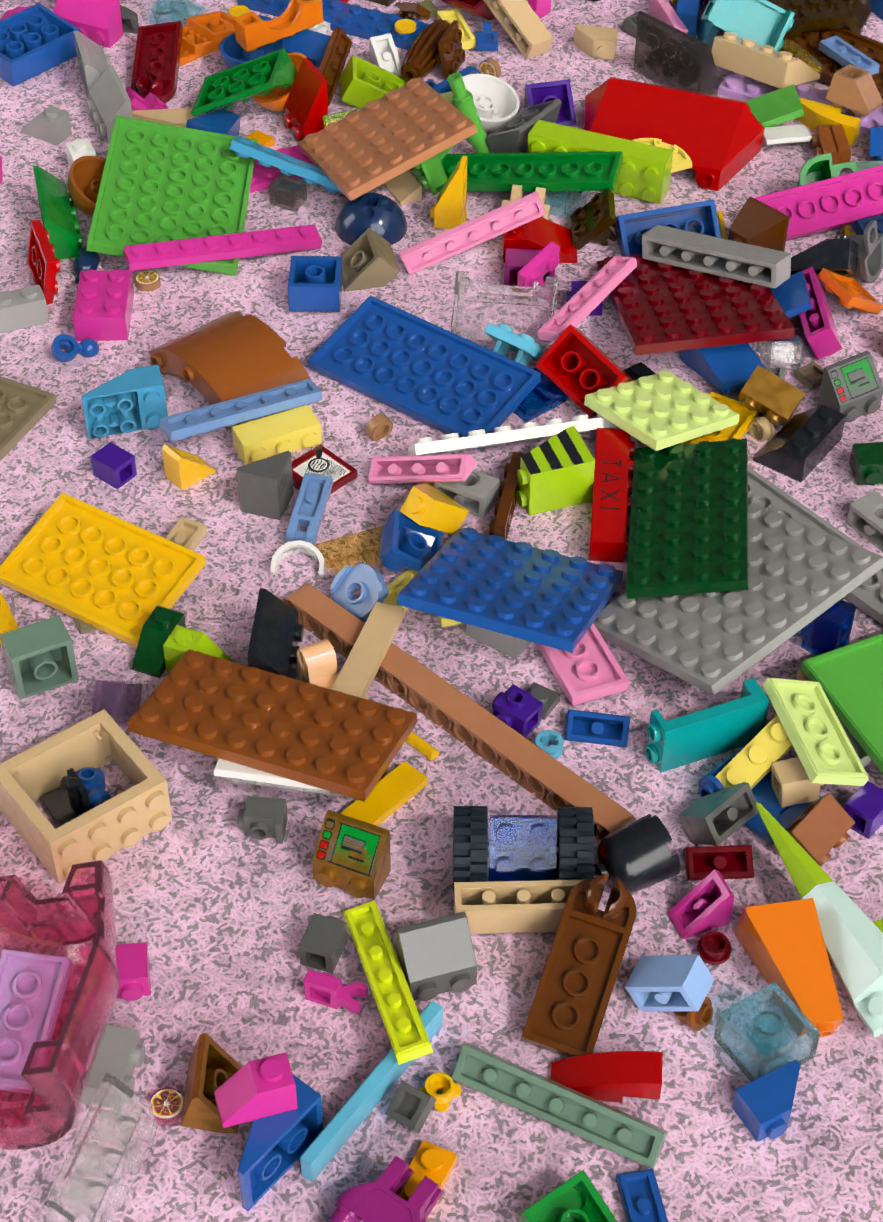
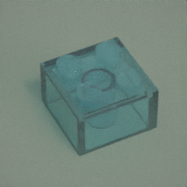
[714,981,821,1082]

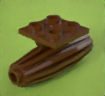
[400,19,466,82]

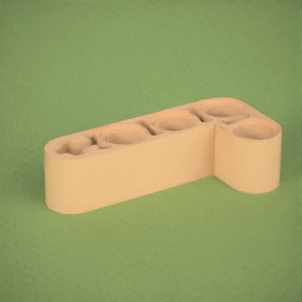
[297,639,339,689]

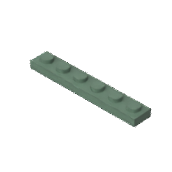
[451,1043,668,1169]

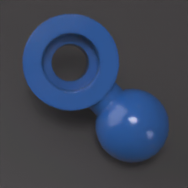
[51,334,99,362]
[76,767,111,809]

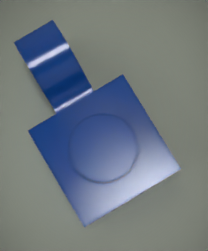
[476,22,498,51]

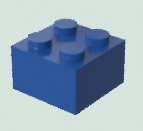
[288,256,343,312]

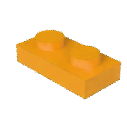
[398,1140,457,1219]

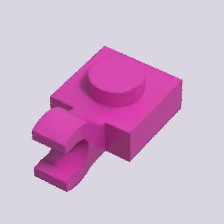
[303,969,368,1013]

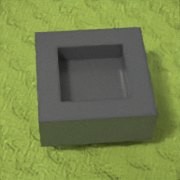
[527,682,561,720]
[385,1081,437,1133]

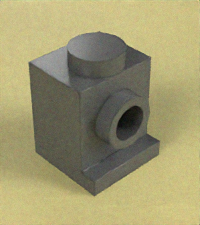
[237,796,288,844]

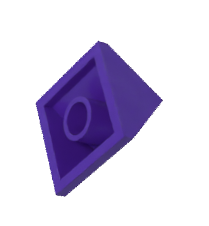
[524,79,577,126]

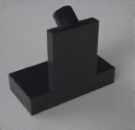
[41,768,91,827]

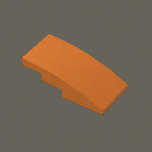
[179,10,235,66]

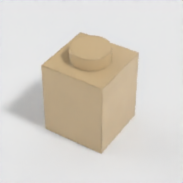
[771,757,823,808]

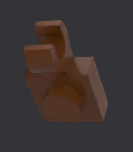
[395,2,431,21]

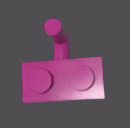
[518,241,560,301]

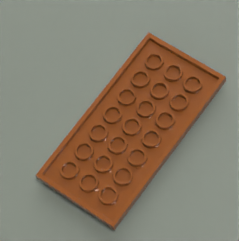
[128,649,417,802]

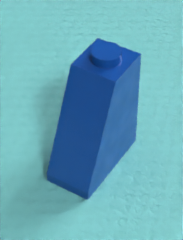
[186,109,241,136]

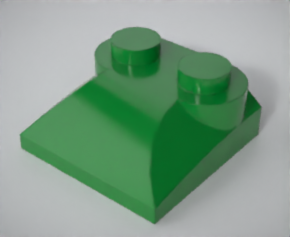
[519,1170,617,1222]

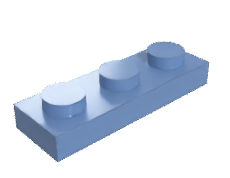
[818,35,880,75]

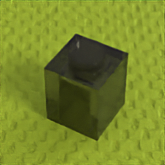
[268,174,307,212]

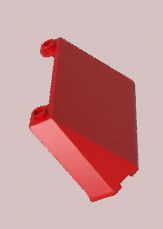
[582,77,765,191]

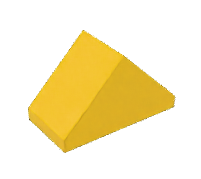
[162,444,216,490]

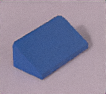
[564,709,631,748]

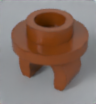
[673,996,713,1031]

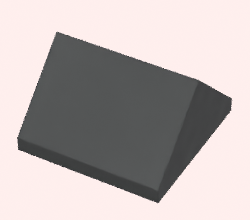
[236,450,294,520]

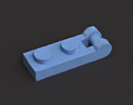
[285,473,333,546]

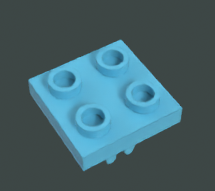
[484,323,544,366]

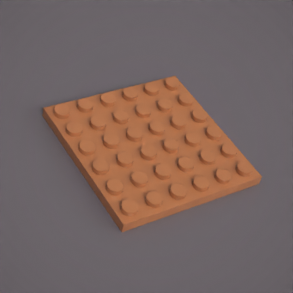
[298,77,478,201]

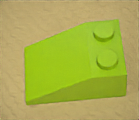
[340,55,407,109]

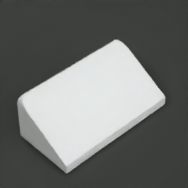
[762,124,812,146]

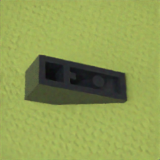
[790,235,859,275]

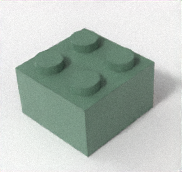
[0,615,79,700]

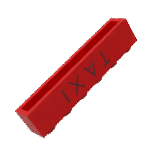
[589,428,635,563]

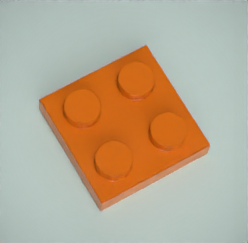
[817,268,883,314]

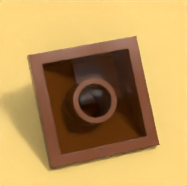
[728,197,790,252]

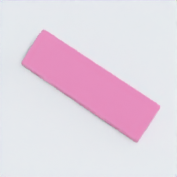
[649,0,688,49]
[367,454,477,484]

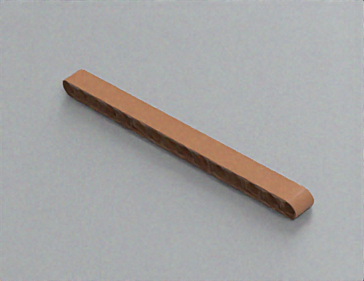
[282,584,637,842]

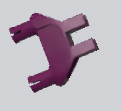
[327,1156,443,1222]

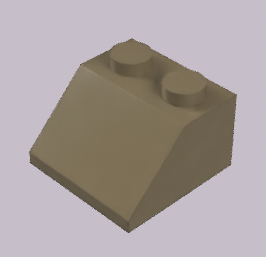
[341,228,400,292]

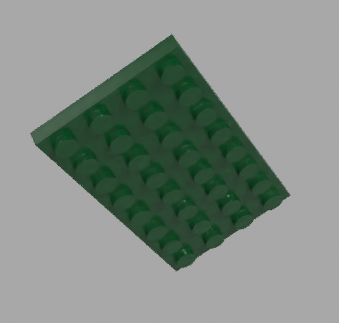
[626,438,748,599]

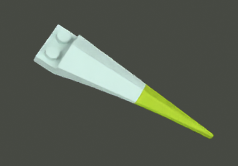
[756,802,883,1038]

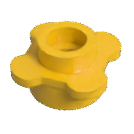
[419,1072,461,1112]

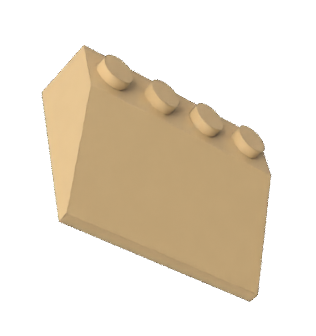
[710,32,820,89]

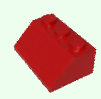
[535,324,634,417]

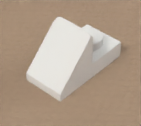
[369,33,402,77]

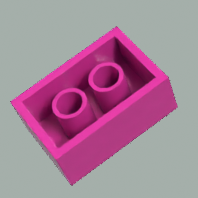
[73,269,134,341]

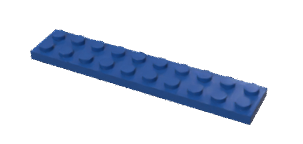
[237,0,430,50]

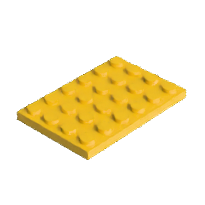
[0,493,207,647]

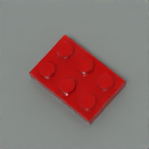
[27,220,60,305]

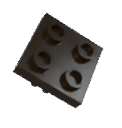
[571,188,616,250]

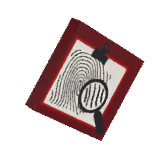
[291,444,358,494]

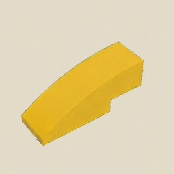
[796,97,861,146]

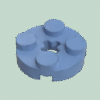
[330,563,389,623]

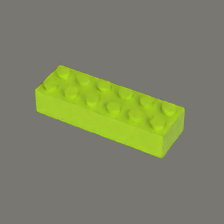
[527,120,673,204]

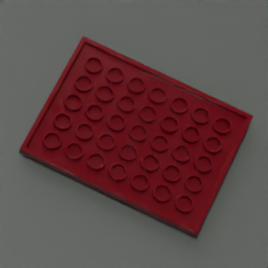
[597,254,795,355]

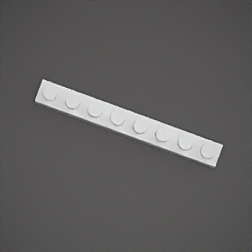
[408,413,618,456]

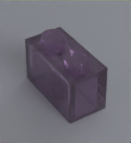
[91,680,143,727]

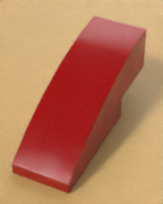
[550,1051,663,1103]

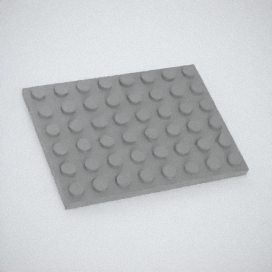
[593,502,883,696]

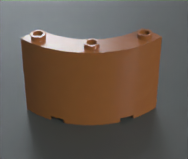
[149,311,311,430]

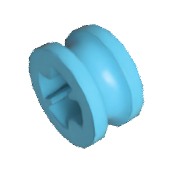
[535,730,564,759]

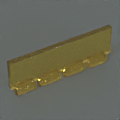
[315,526,384,574]

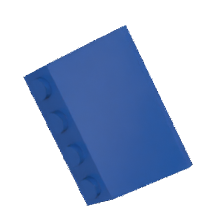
[0,3,81,86]

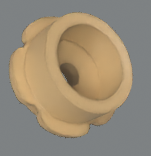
[749,417,774,442]

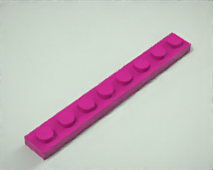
[123,224,322,271]

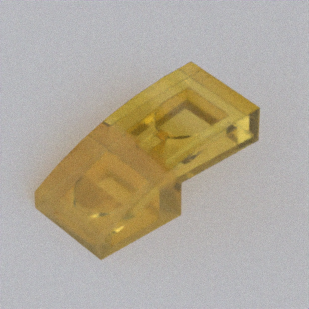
[782,39,824,73]

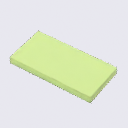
[763,677,869,786]

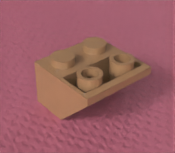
[825,64,883,116]

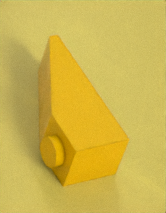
[430,156,467,229]

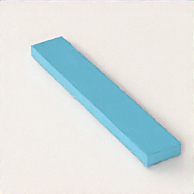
[300,1001,443,1182]

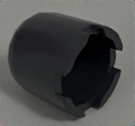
[594,814,681,893]

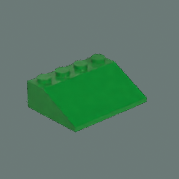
[191,48,297,116]

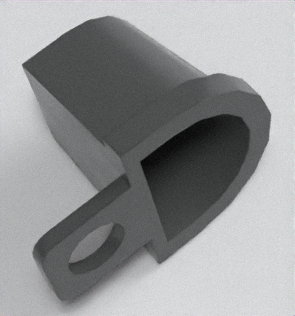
[847,220,883,282]

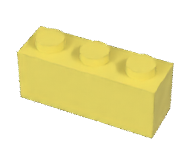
[232,405,322,465]

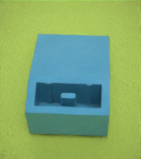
[81,365,168,439]

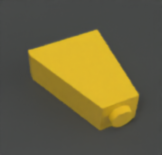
[399,483,469,535]

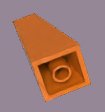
[733,898,844,1038]

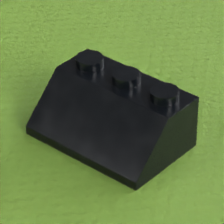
[753,405,846,482]
[247,588,304,679]

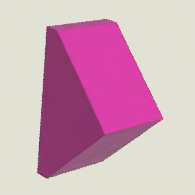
[667,869,734,939]

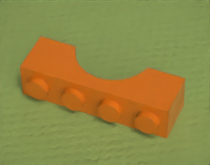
[233,0,324,52]

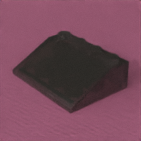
[634,11,719,96]

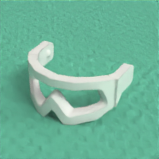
[270,540,325,578]

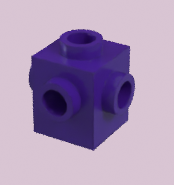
[492,684,543,738]

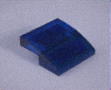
[513,368,569,422]

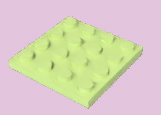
[584,370,740,451]

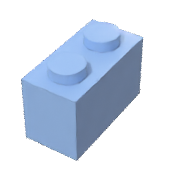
[625,955,714,1011]

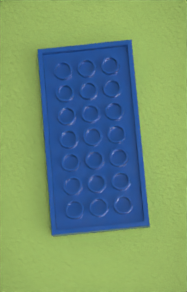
[307,295,541,450]

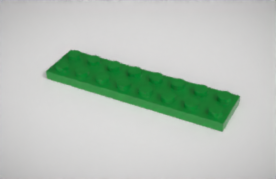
[429,151,623,192]

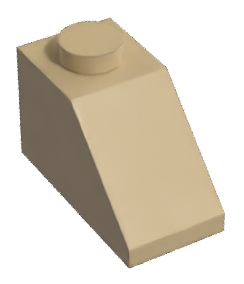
[574,24,619,60]

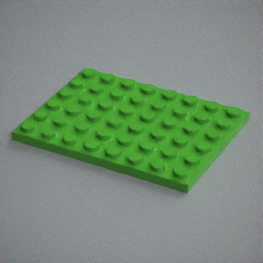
[86,116,258,276]

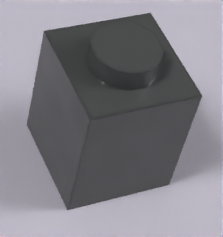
[299,913,347,974]

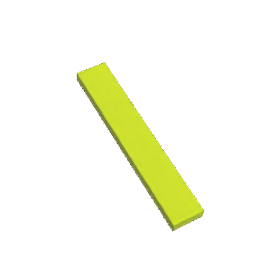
[343,900,433,1065]

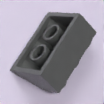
[486,99,562,153]

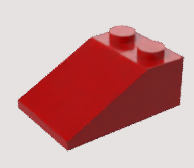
[283,58,329,141]
[503,217,578,263]

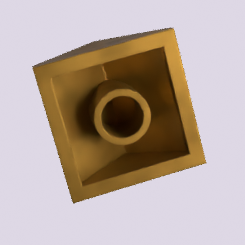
[181,1033,242,1133]

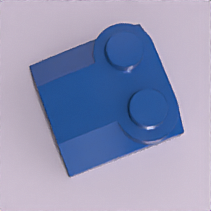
[380,509,444,572]

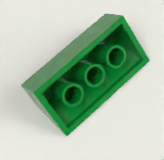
[33,166,83,260]

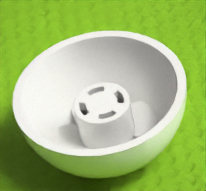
[452,73,520,133]

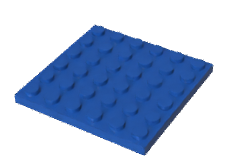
[397,528,624,653]

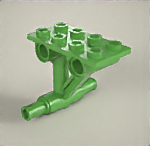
[410,73,490,196]

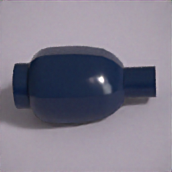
[73,245,100,284]

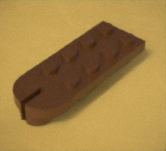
[520,874,636,1058]

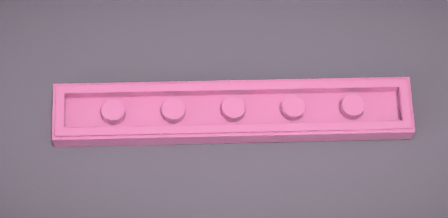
[399,191,546,275]
[537,256,637,342]

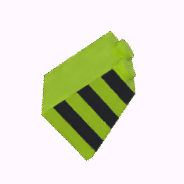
[516,426,595,516]

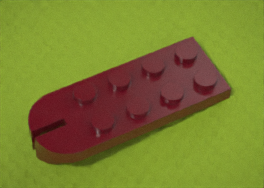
[131,21,183,103]

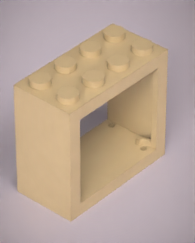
[0,709,172,884]

